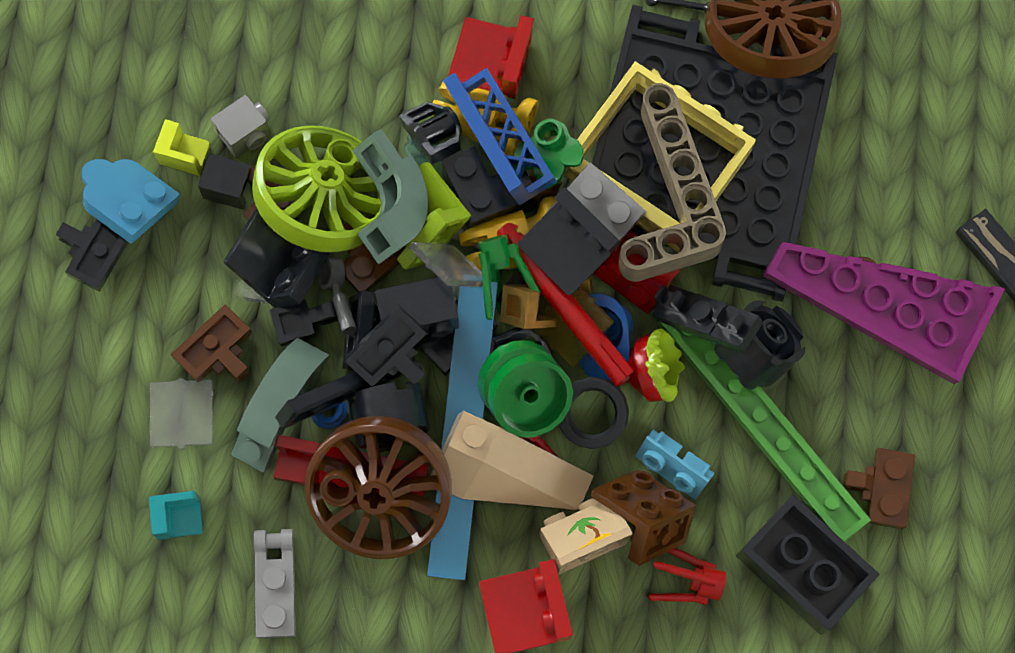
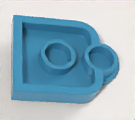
[81,159,180,244]

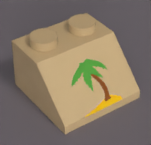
[539,498,632,575]

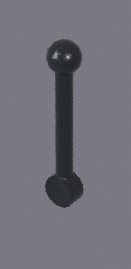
[645,0,709,13]

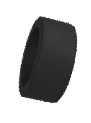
[559,377,629,449]

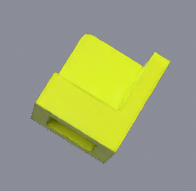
[153,119,210,176]

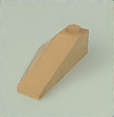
[431,411,593,510]

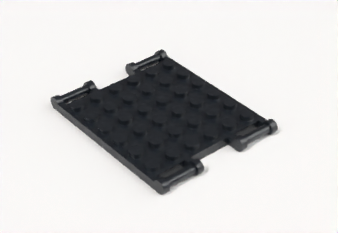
[592,4,838,302]

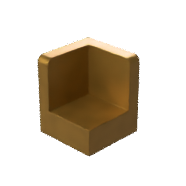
[500,284,556,329]

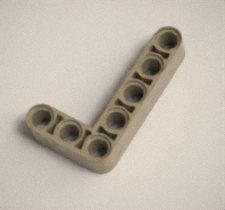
[618,83,726,281]

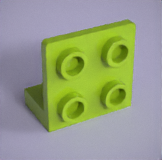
[397,162,471,270]

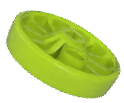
[252,126,381,252]

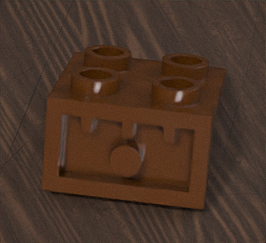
[591,470,696,566]

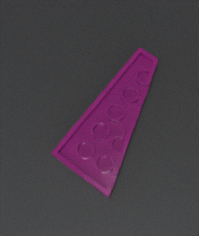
[763,242,1005,384]

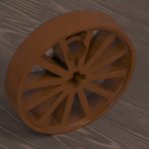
[705,0,841,78]
[305,416,452,559]

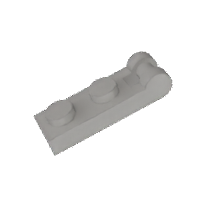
[254,529,296,639]

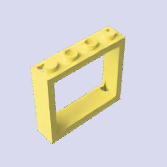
[563,61,756,253]

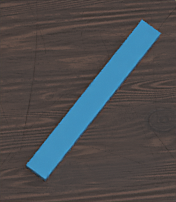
[427,279,498,580]

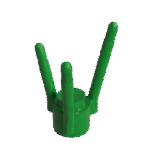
[478,235,540,320]

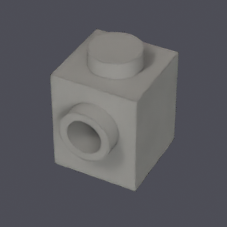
[210,94,270,158]

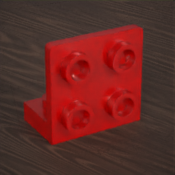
[448,15,534,99]
[479,559,573,653]

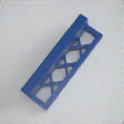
[443,68,557,205]

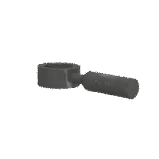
[317,257,357,335]

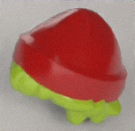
[625,329,685,402]

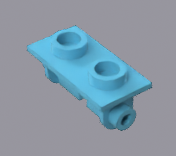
[634,429,714,500]

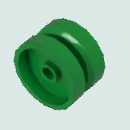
[477,341,573,437]

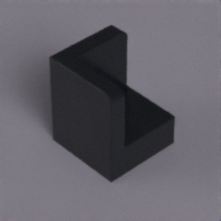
[198,154,251,209]

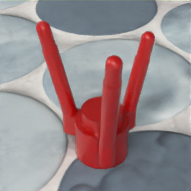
[648,548,726,605]

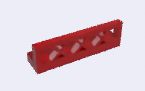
[273,435,429,507]

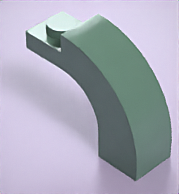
[352,129,428,264]
[231,338,329,472]

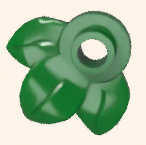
[512,119,583,189]

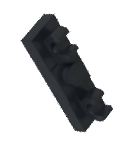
[652,284,763,353]

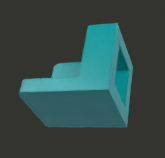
[149,491,203,540]

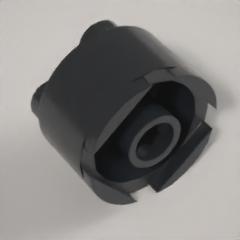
[714,300,805,390]
[347,382,430,452]

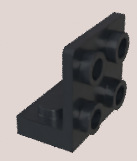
[518,187,623,295]
[224,208,330,308]

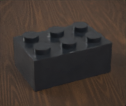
[736,495,880,635]

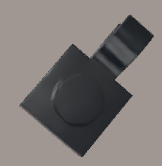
[270,299,339,347]

